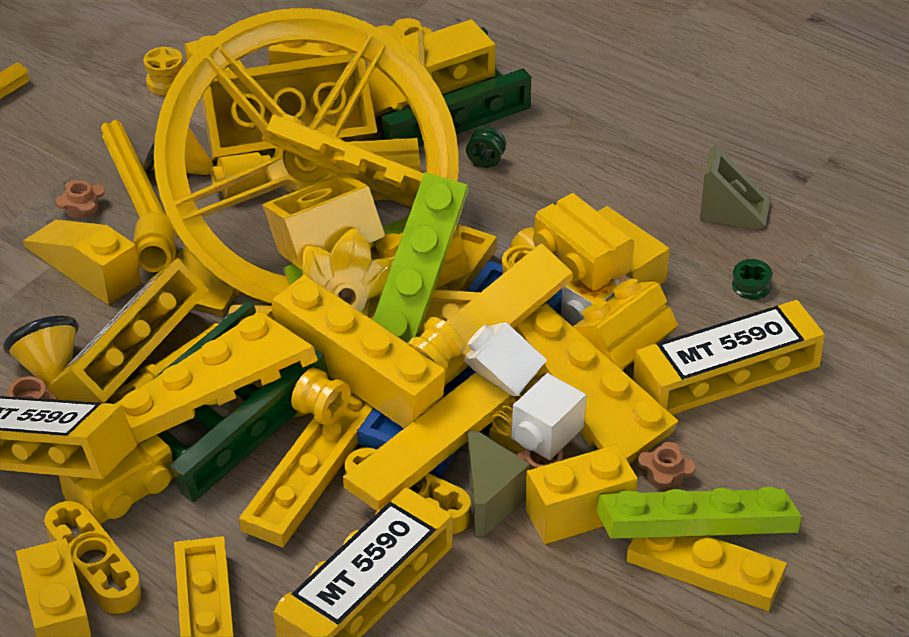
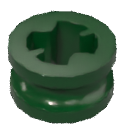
[466,126,507,168]
[732,259,773,300]

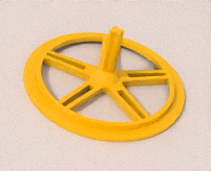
[154,8,459,304]

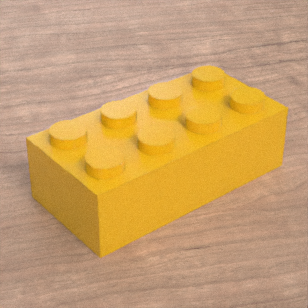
[201,53,377,162]

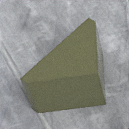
[700,145,770,230]
[468,431,530,537]

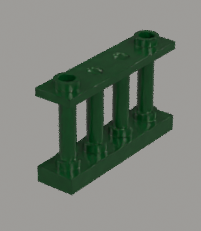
[366,27,532,148]
[152,301,330,503]

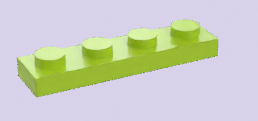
[373,172,469,343]
[596,487,802,539]

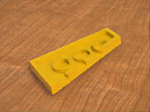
[262,114,424,209]
[514,303,678,464]
[115,311,318,443]

